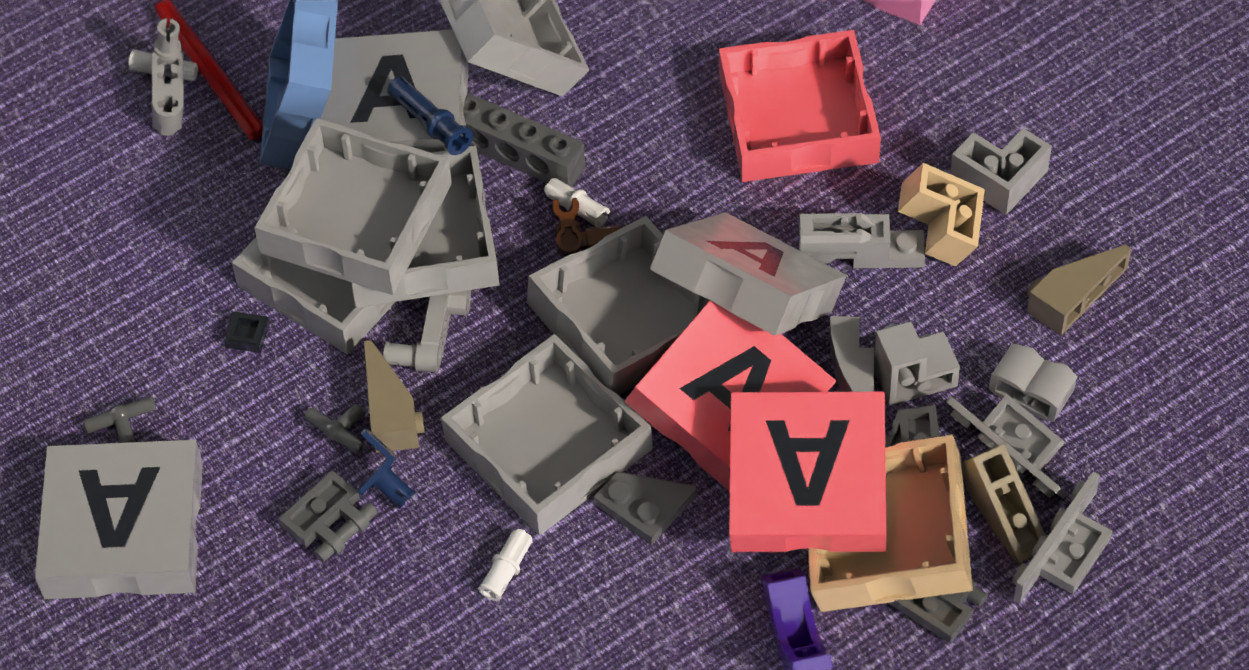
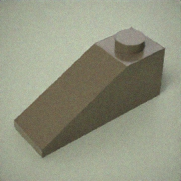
[1027,244,1132,336]
[364,340,425,453]
[961,444,1046,564]

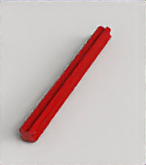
[155,0,263,141]

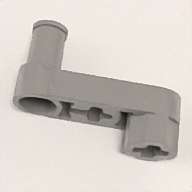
[152,19,184,136]
[383,290,471,373]

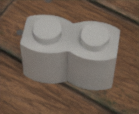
[988,344,1078,422]

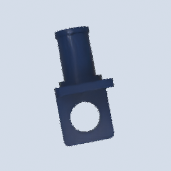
[357,427,415,509]

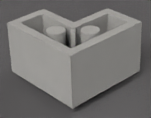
[950,128,1052,215]
[874,321,960,406]

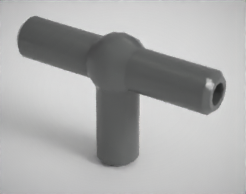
[83,396,156,443]
[305,404,365,455]

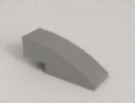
[829,316,874,392]

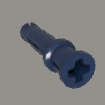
[387,76,473,155]

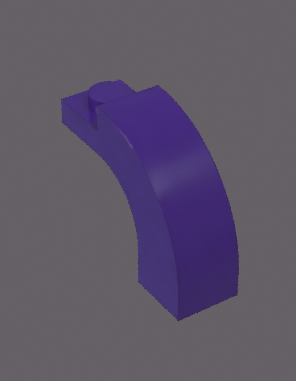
[761,568,833,670]

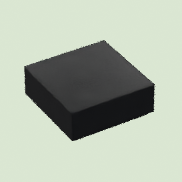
[224,312,270,353]

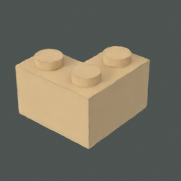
[898,163,985,266]

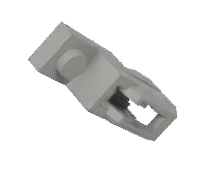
[799,213,925,268]

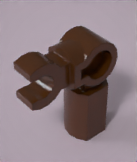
[552,198,622,256]

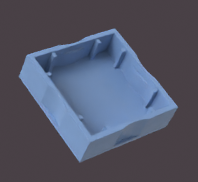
[260,0,338,170]

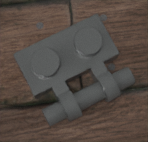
[278,470,378,563]
[888,580,988,644]

